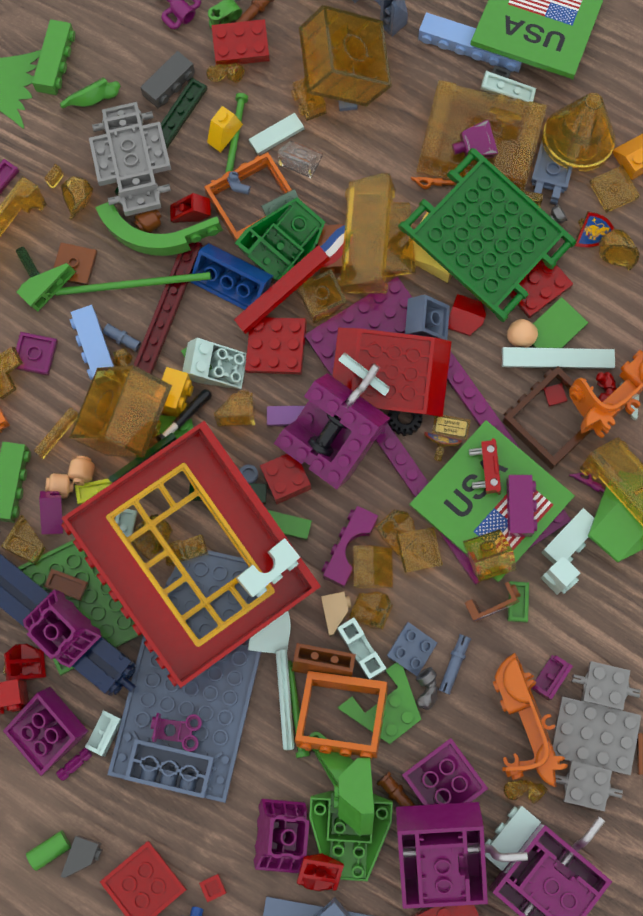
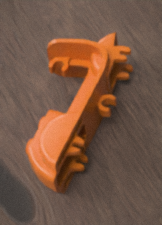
[569,350,643,438]
[493,653,568,787]

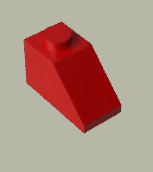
[170,193,211,223]

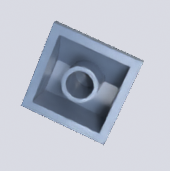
[405,294,450,340]

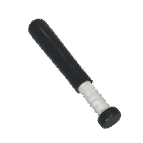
[156,389,212,442]

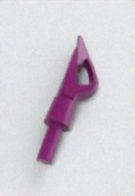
[569,472,605,493]

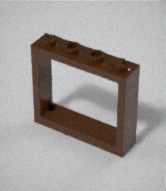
[503,366,593,470]

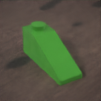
[17,263,77,311]

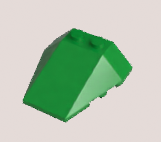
[235,197,325,281]

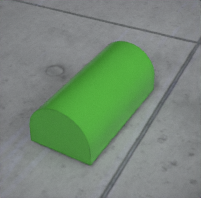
[26,830,71,871]

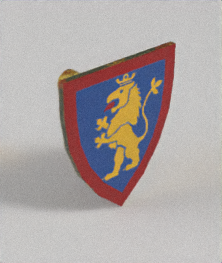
[574,211,616,247]
[424,432,462,461]

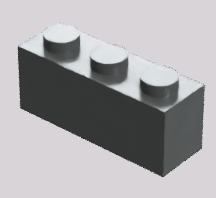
[140,51,195,109]

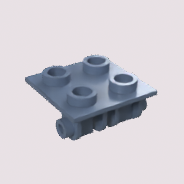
[387,622,437,676]

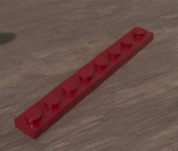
[131,242,203,379]

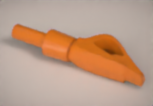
[411,177,454,190]

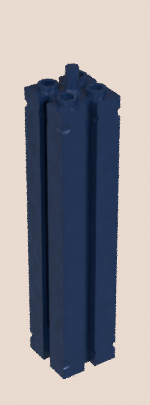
[0,553,136,696]

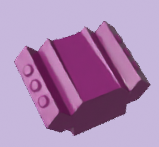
[23,589,101,668]
[253,799,309,873]

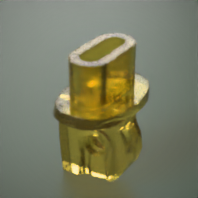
[113,348,132,379]

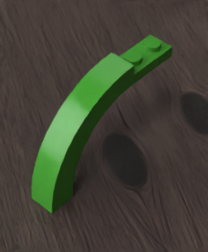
[95,202,223,256]

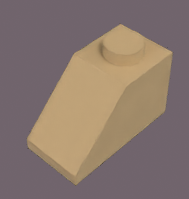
[321,592,351,637]

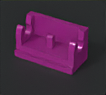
[39,491,63,534]
[531,655,573,701]

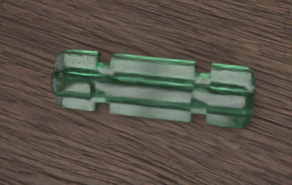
[16,247,40,278]

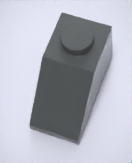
[60,835,103,878]

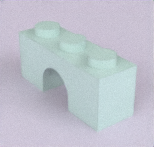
[236,538,300,597]
[541,556,580,595]
[337,617,386,680]

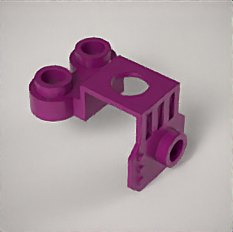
[151,713,202,752]

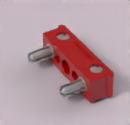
[469,438,501,495]

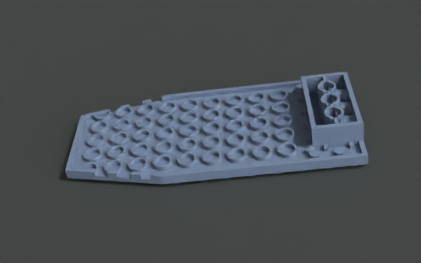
[107,545,261,803]

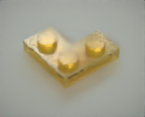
[0,347,23,399]

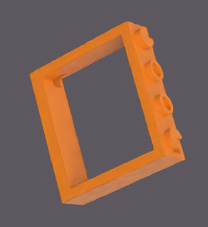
[204,152,292,242]
[295,671,388,759]

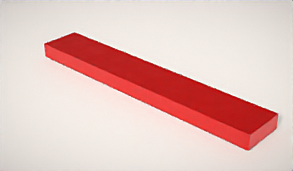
[234,245,331,334]

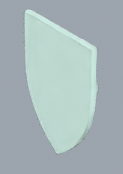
[248,611,291,654]

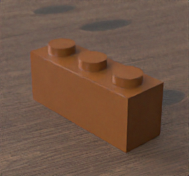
[292,643,356,677]

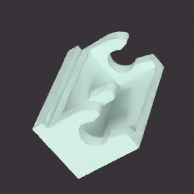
[85,710,122,757]

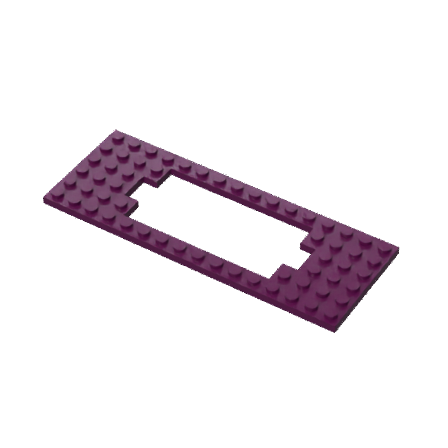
[305,276,571,585]

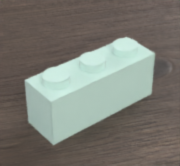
[541,508,594,564]
[485,805,541,871]

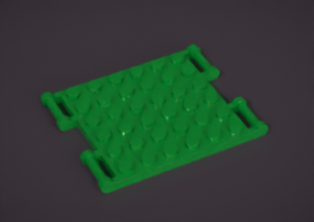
[398,148,577,322]

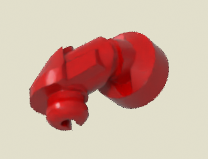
[596,372,617,402]

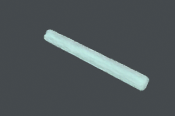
[276,649,295,750]

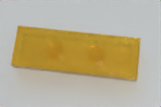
[34,407,79,459]

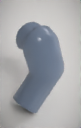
[227,171,251,195]

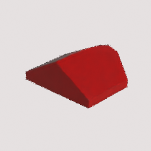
[448,294,486,336]
[4,644,46,681]
[297,853,344,891]

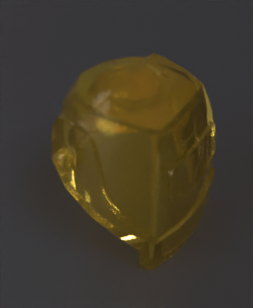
[61,176,93,220]
[599,229,640,270]
[132,514,173,560]

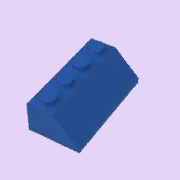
[191,243,273,310]

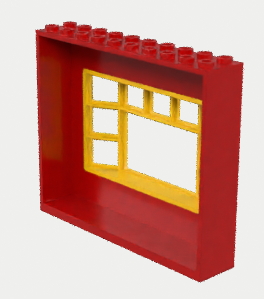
[61,421,321,688]

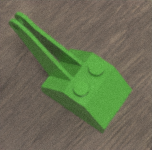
[309,732,374,835]

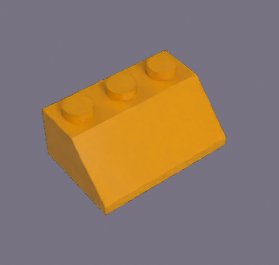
[611,134,643,181]

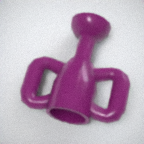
[161,0,201,30]

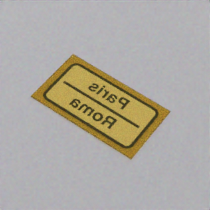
[432,415,471,440]

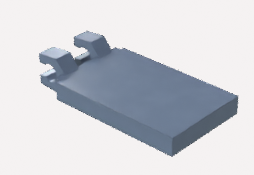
[531,133,579,205]

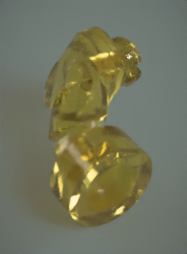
[207,63,245,83]
[504,779,548,804]

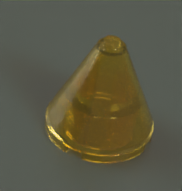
[542,93,616,171]

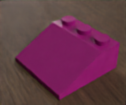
[3,687,89,776]
[401,738,488,805]

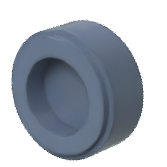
[240,464,258,483]

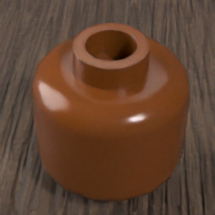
[134,209,162,233]

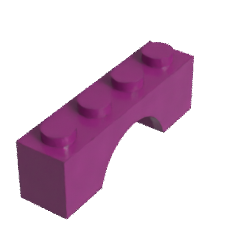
[321,506,378,588]

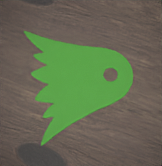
[0,50,41,129]

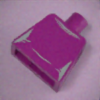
[452,120,498,158]

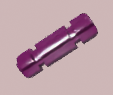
[56,748,92,781]

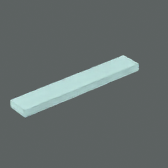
[502,347,615,369]

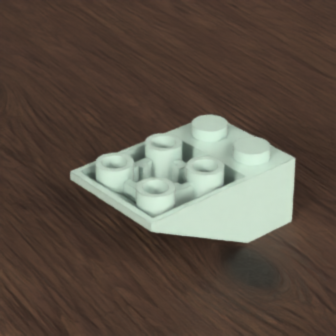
[182,338,247,389]

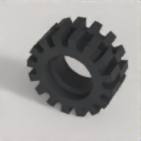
[388,410,423,436]

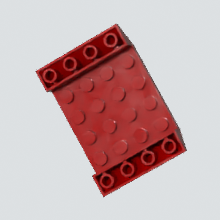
[332,327,452,417]

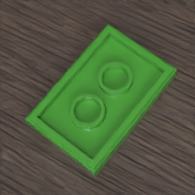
[531,297,589,348]

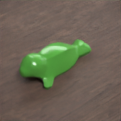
[60,77,121,108]

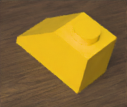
[207,106,243,153]

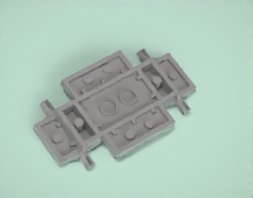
[89,102,172,216]
[552,661,641,812]

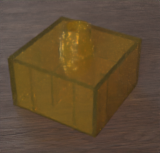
[299,5,392,107]
[69,365,172,458]

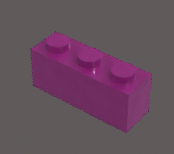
[506,475,537,537]

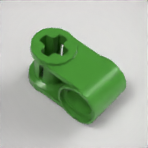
[208,0,242,28]

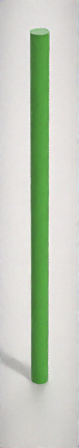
[55,272,211,296]

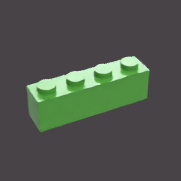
[32,19,75,95]
[0,441,31,523]

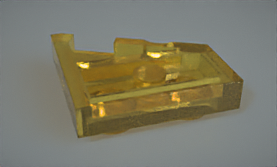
[1,515,46,565]

